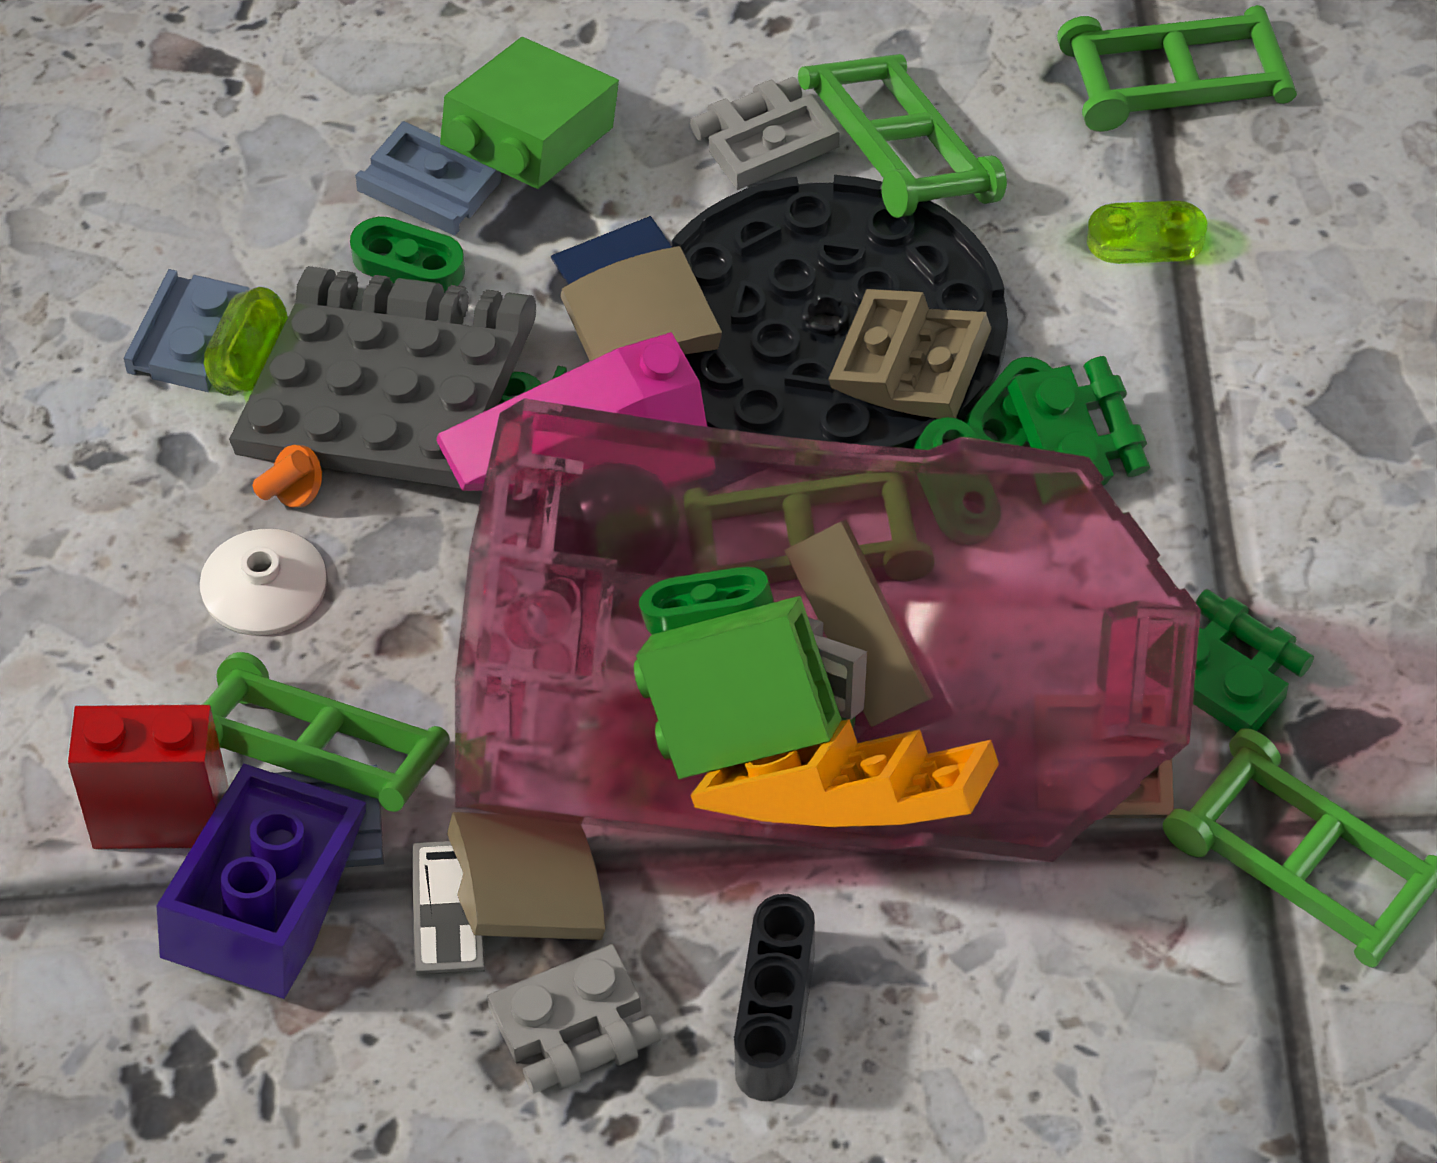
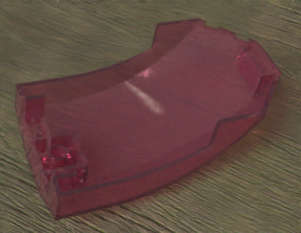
[455,398,1201,863]

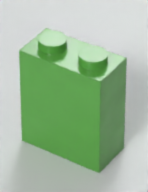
[440,36,619,189]
[634,596,842,779]

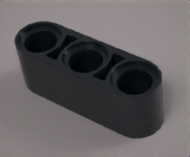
[734,894,815,1101]

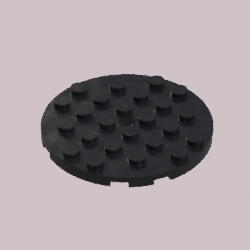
[672,175,1008,471]

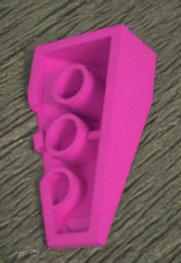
[436,332,714,491]

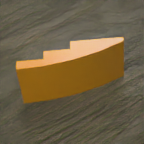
[691,719,999,827]

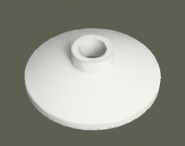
[200,529,327,636]

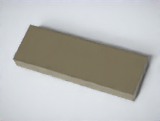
[784,520,933,727]

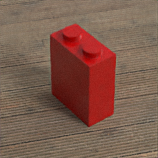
[68,705,229,849]

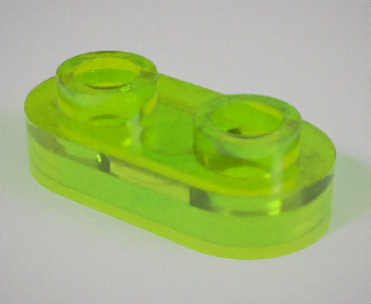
[1087,201,1207,264]
[204,287,288,396]

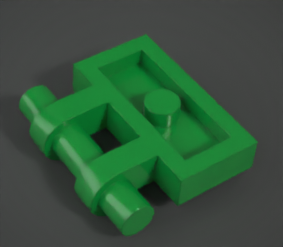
[1007,356,1150,498]
[1143,589,1314,732]

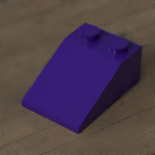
[156,763,366,999]

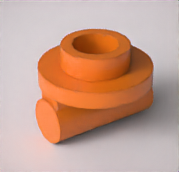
[252,445,322,507]

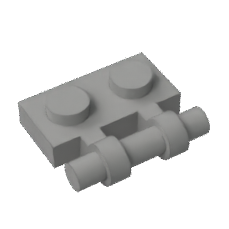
[690,76,840,190]
[487,943,660,1094]

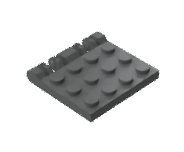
[229,266,536,488]

